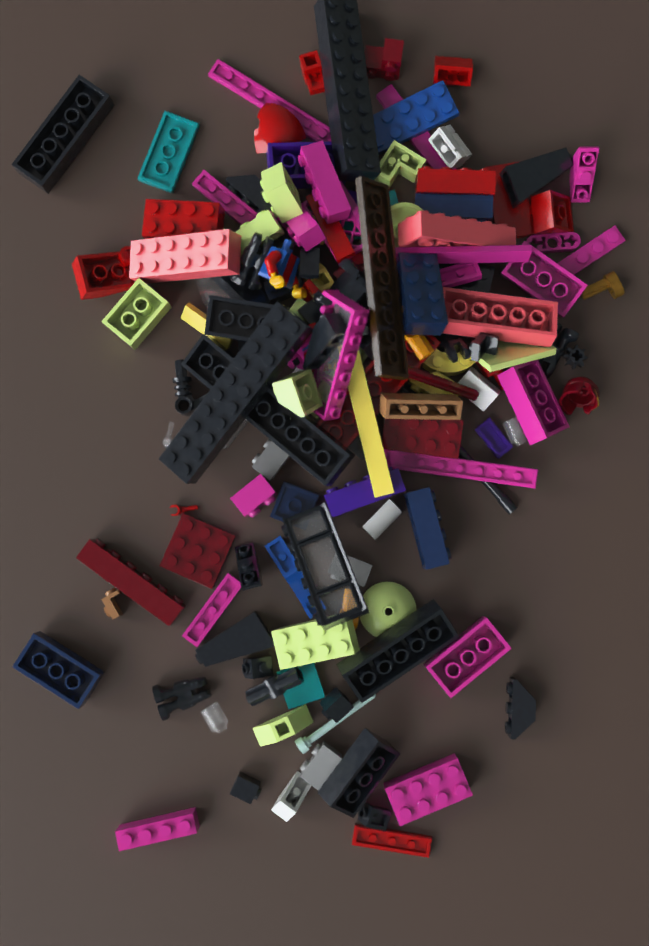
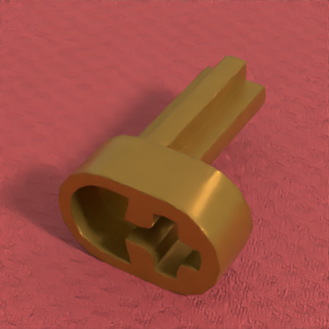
[580,271,625,300]

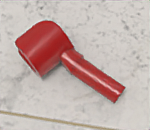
[170,505,198,516]

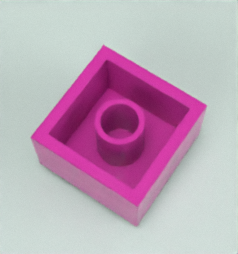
[230,474,277,518]

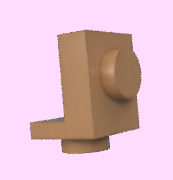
[101,588,123,620]

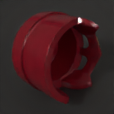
[559,376,600,415]

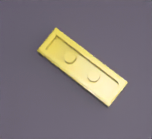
[181,302,233,349]

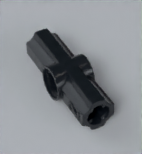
[245,666,304,707]

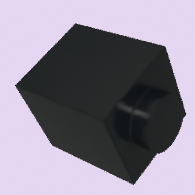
[319,687,354,723]
[230,772,262,804]

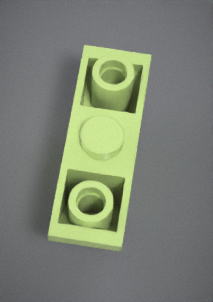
[253,704,314,746]

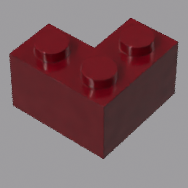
[364,38,404,81]

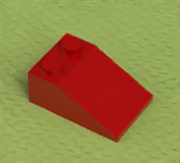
[72,252,136,300]

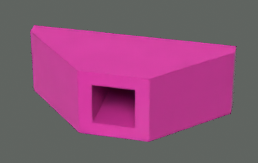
[569,146,599,203]

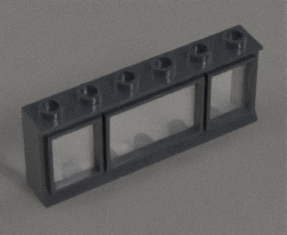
[281,502,369,630]

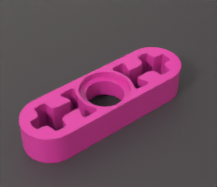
[526,232,581,254]

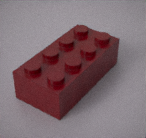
[382,419,464,459]

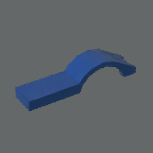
[265,536,327,620]

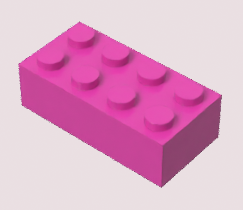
[500,241,588,318]
[497,360,570,445]
[423,616,512,698]
[383,753,473,826]

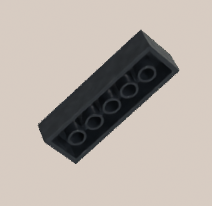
[11,74,115,194]
[336,599,459,703]

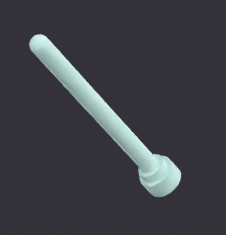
[295,694,376,754]

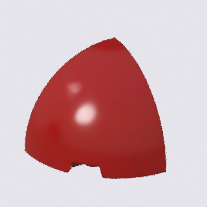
[254,103,306,154]

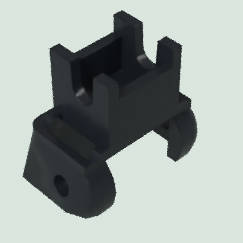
[313,258,368,318]

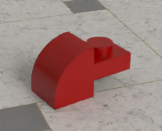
[299,50,325,96]

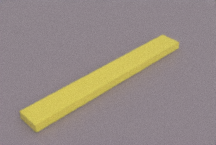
[338,345,395,498]

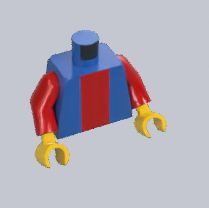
[258,239,307,299]

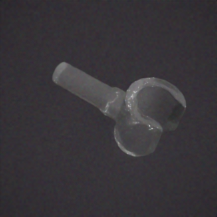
[163,422,174,448]

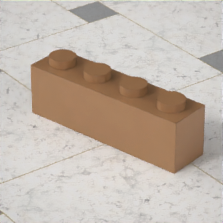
[379,393,463,420]

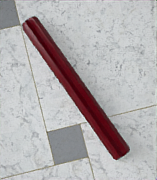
[408,365,479,401]

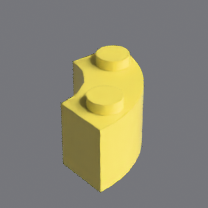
[422,349,477,376]

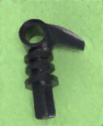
[172,359,208,416]

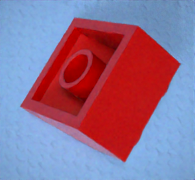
[530,190,574,235]

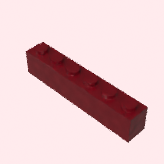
[76,538,186,627]

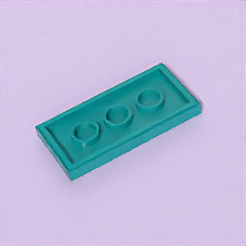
[137,111,200,194]

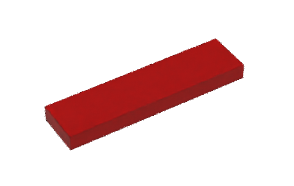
[306,194,355,263]
[352,823,432,858]

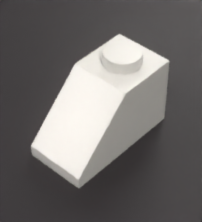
[271,771,312,822]

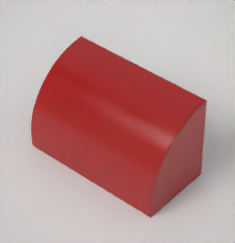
[433,56,473,86]

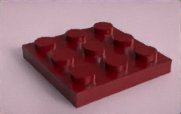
[159,513,236,589]

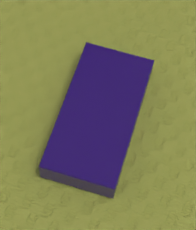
[474,417,513,459]

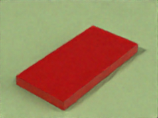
[485,161,534,238]

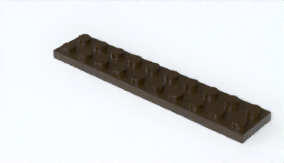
[355,176,409,380]

